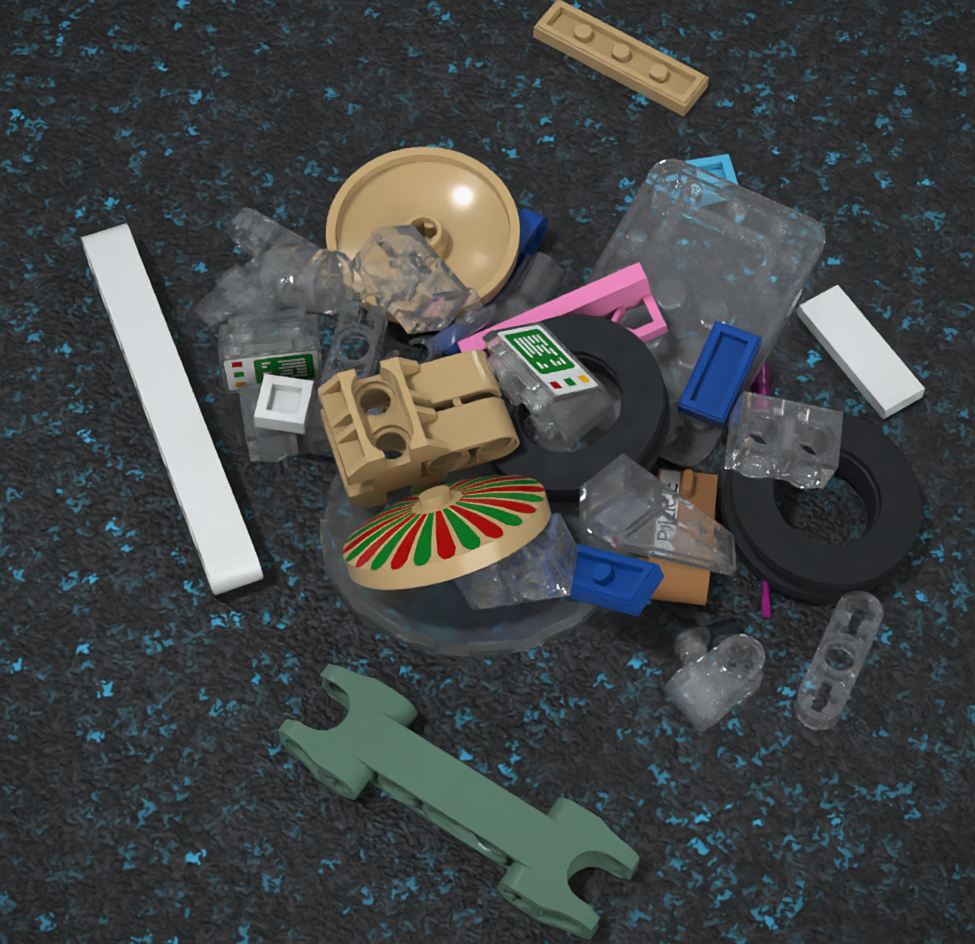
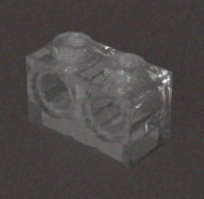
[724,391,843,489]
[454,513,579,611]

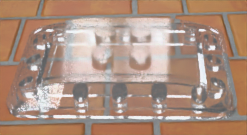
[536,158,826,467]

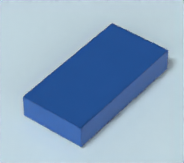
[677,320,762,430]

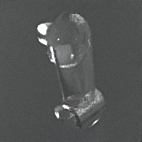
[408,287,498,365]

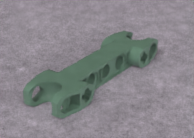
[278,664,640,940]

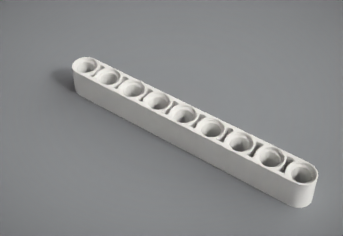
[81,223,263,596]

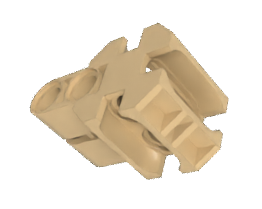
[318,350,520,508]

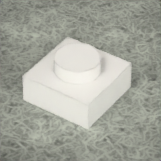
[254,374,315,434]

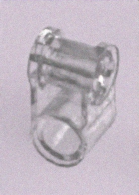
[664,634,765,732]

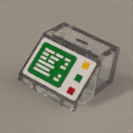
[218,309,325,394]
[482,321,614,449]

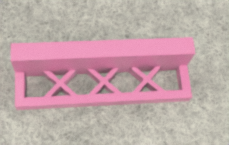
[457,262,668,389]

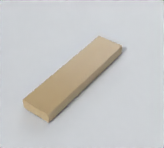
[533,0,709,117]

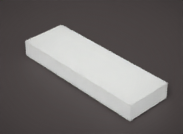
[797,285,925,419]

